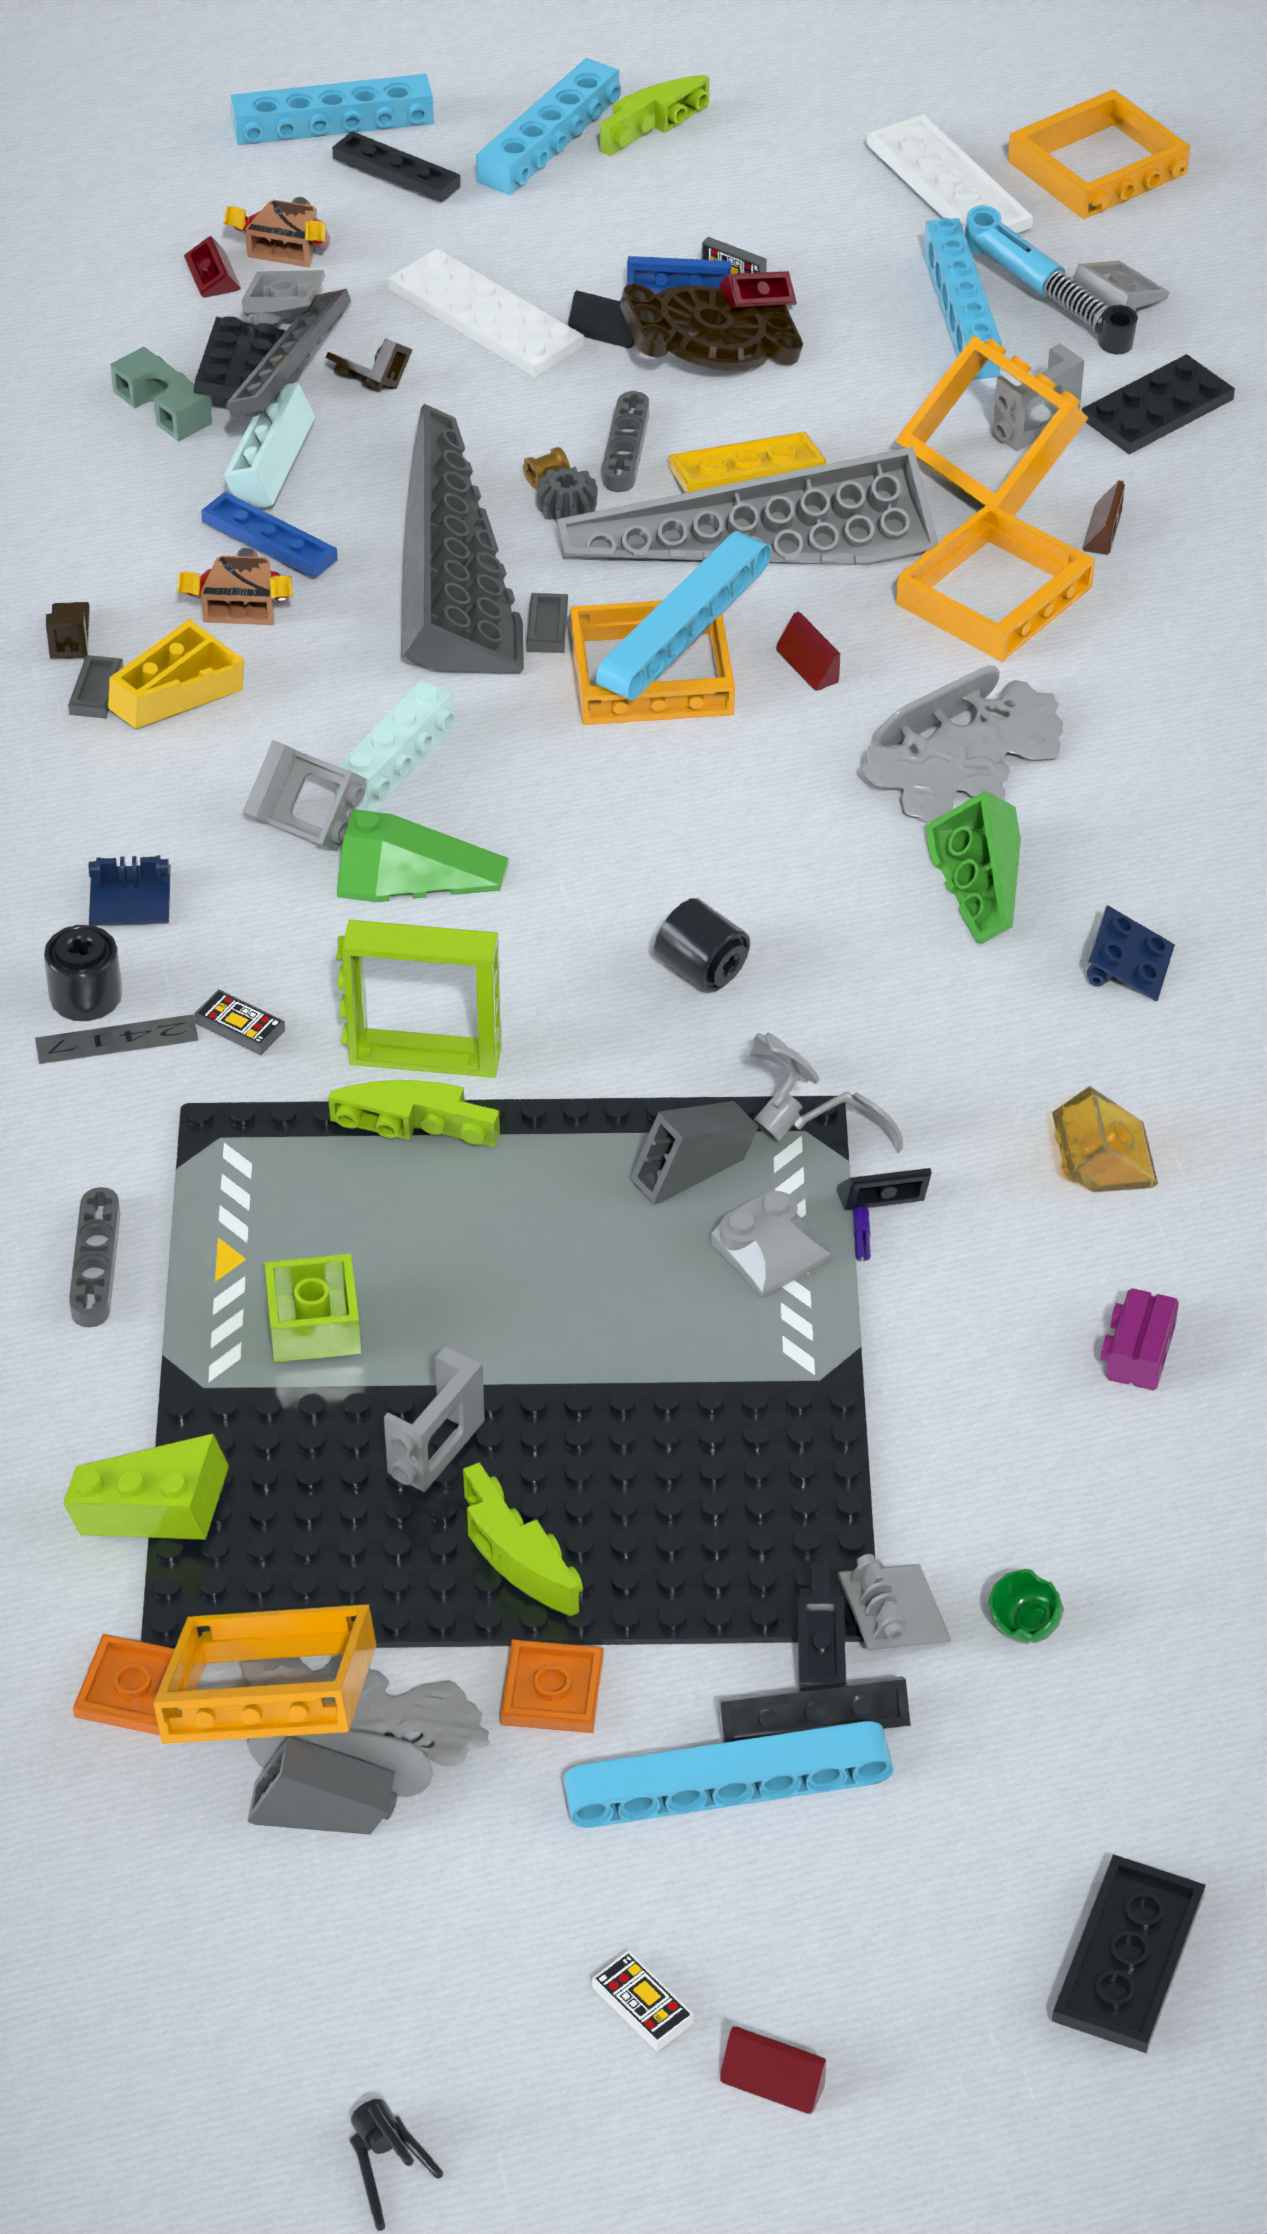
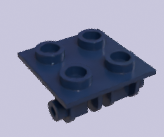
[88,855,171,925]
[1087,905,1175,1001]

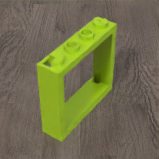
[336,919,502,1078]

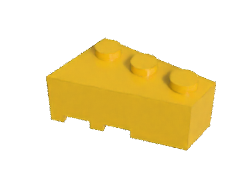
[108,619,245,729]

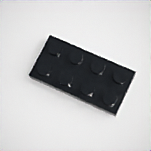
[193,316,285,399]
[1082,354,1235,455]
[1052,1854,1206,2054]

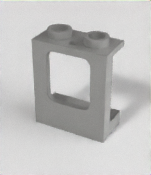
[993,343,1085,451]
[243,740,367,851]
[384,1346,485,1492]

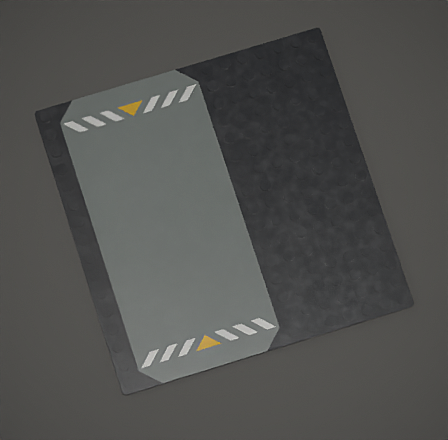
[141,1096,875,1649]

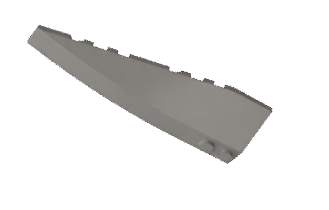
[557,447,938,565]

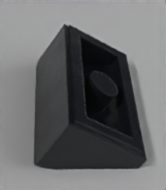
[568,290,635,348]
[837,1168,932,1210]

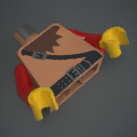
[223,197,330,268]
[177,548,293,625]

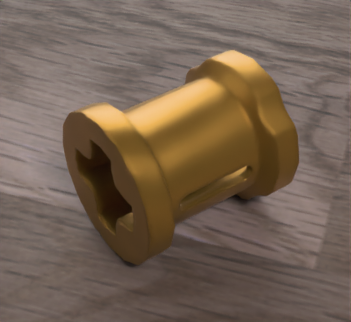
[523,447,570,489]

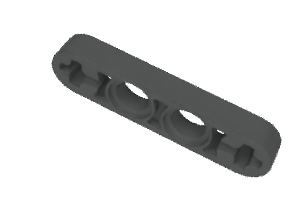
[603,391,649,492]
[69,1187,121,1328]

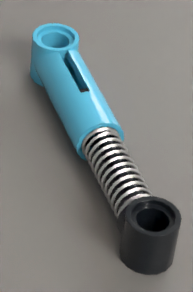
[965,205,1138,355]

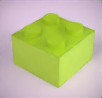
[264,1253,361,1363]

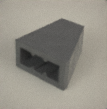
[630,1101,758,1204]
[247,1736,397,1835]

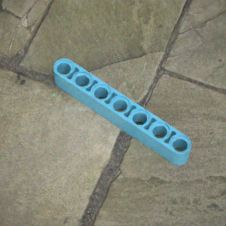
[596,531,772,700]
[563,1721,894,1828]

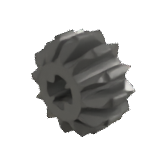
[537,466,598,520]

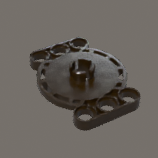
[620,284,803,371]

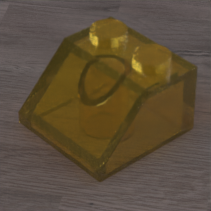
[1052,1086,1158,1192]

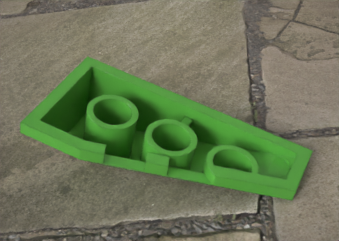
[925,790,1021,944]

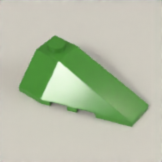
[337,809,509,902]

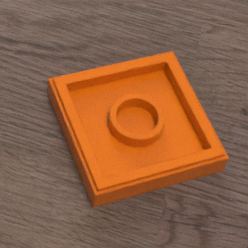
[73,1634,175,1735]
[500,1640,604,1733]

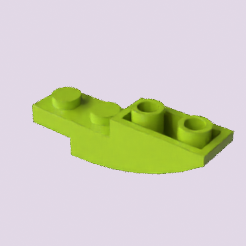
[600,75,710,156]
[328,1080,500,1147]
[463,1462,583,1616]

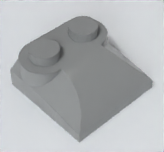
[1073,261,1170,311]
[241,270,325,326]
[711,1191,831,1298]

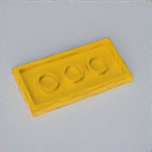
[668,431,827,493]

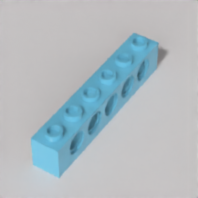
[476,58,621,195]
[231,74,434,145]
[924,218,1002,379]

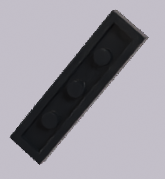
[332,131,461,202]
[718,1676,911,1743]

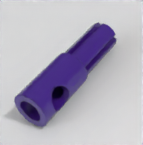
[853,1207,871,1261]

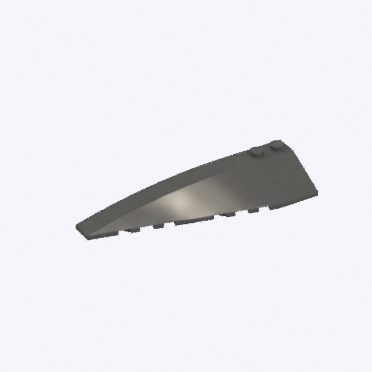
[403,404,524,674]

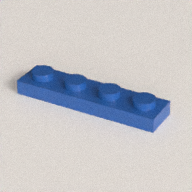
[201,492,338,578]

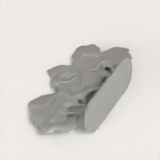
[860,666,1063,822]
[239,1654,490,1797]

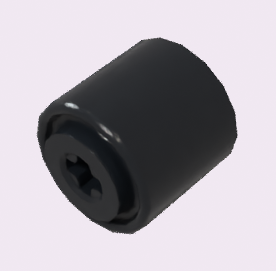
[654,898,750,993]
[44,925,122,1021]

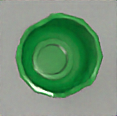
[988,1569,1064,1644]

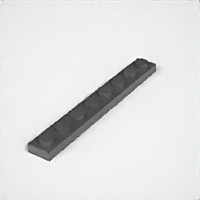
[226,288,351,418]

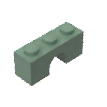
[110,347,212,442]

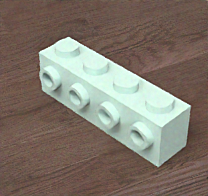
[223,383,315,509]
[335,680,455,812]

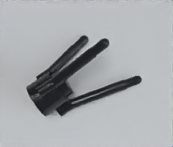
[350,2099,443,2231]

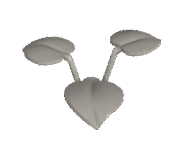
[750,1032,903,1153]

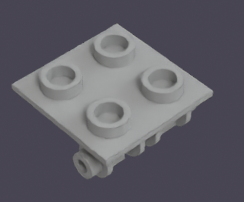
[837,1554,951,1651]

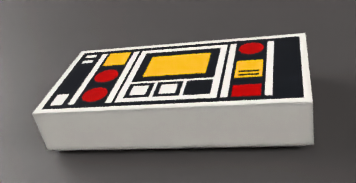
[592,1950,694,2052]

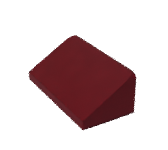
[184,236,241,298]
[719,271,797,309]
[776,611,841,691]
[720,2026,826,2114]

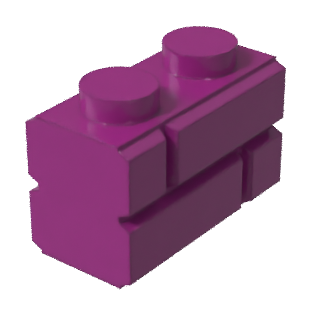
[1100,1288,1179,1391]

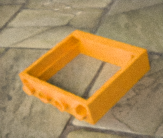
[1008,89,1190,220]
[895,335,1088,516]
[896,504,1095,662]
[570,601,735,725]
[153,1604,376,1744]

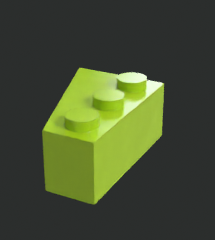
[63,1434,229,1540]

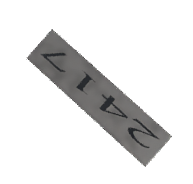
[35,1014,198,1064]

